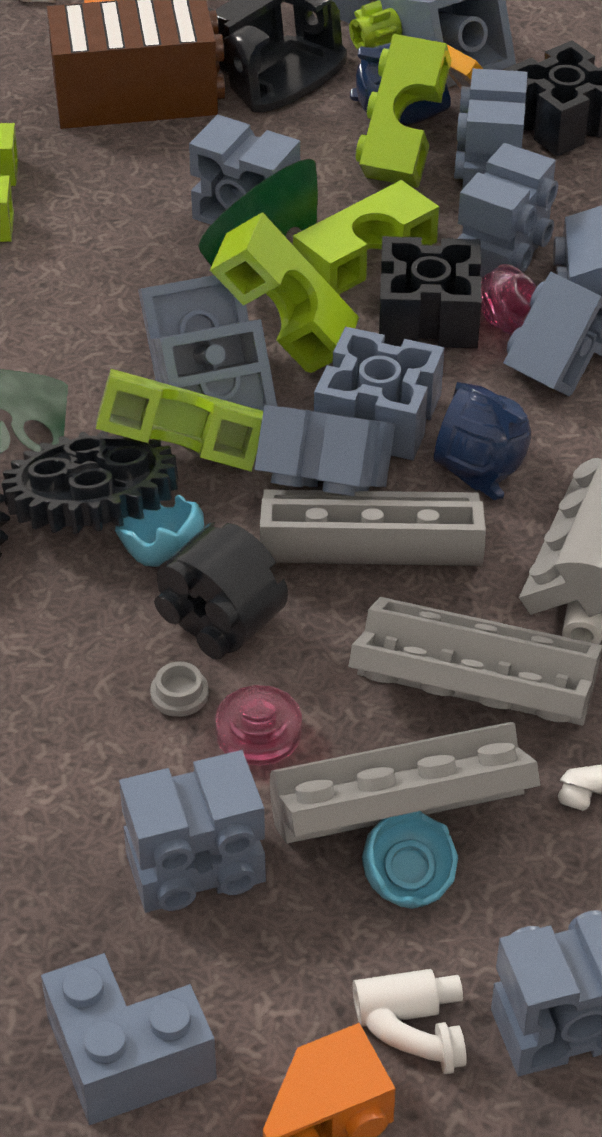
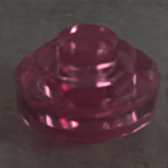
[481,264,537,335]
[215,685,302,766]

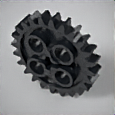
[2,431,178,534]

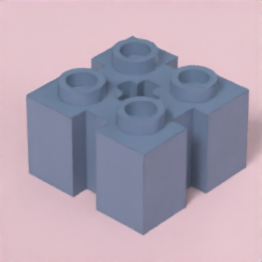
[454,68,528,190]
[189,114,300,225]
[458,143,558,286]
[314,327,444,461]
[255,404,396,496]
[119,750,266,913]
[491,910,602,1076]

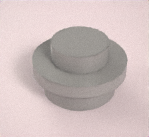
[150,662,209,717]

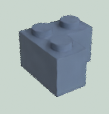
[503,271,602,396]
[41,953,217,1125]

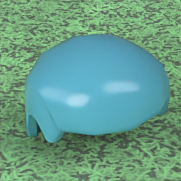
[115,495,204,567]
[362,811,458,909]

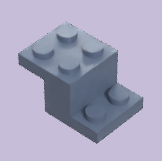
[138,275,277,411]

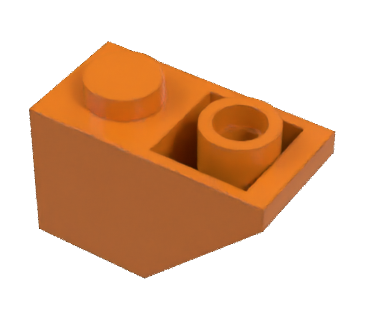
[263,1023,396,1137]

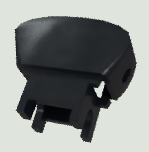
[208,0,347,113]

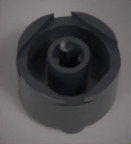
[154,522,288,660]

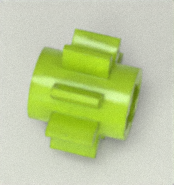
[349,0,402,49]

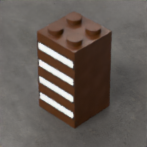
[47,0,225,129]

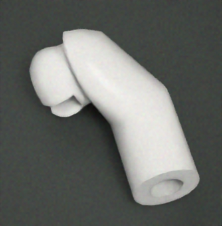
[558,765,602,811]

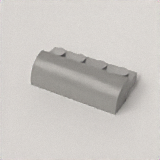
[519,458,602,617]
[260,490,486,566]
[348,597,602,726]
[270,722,540,844]

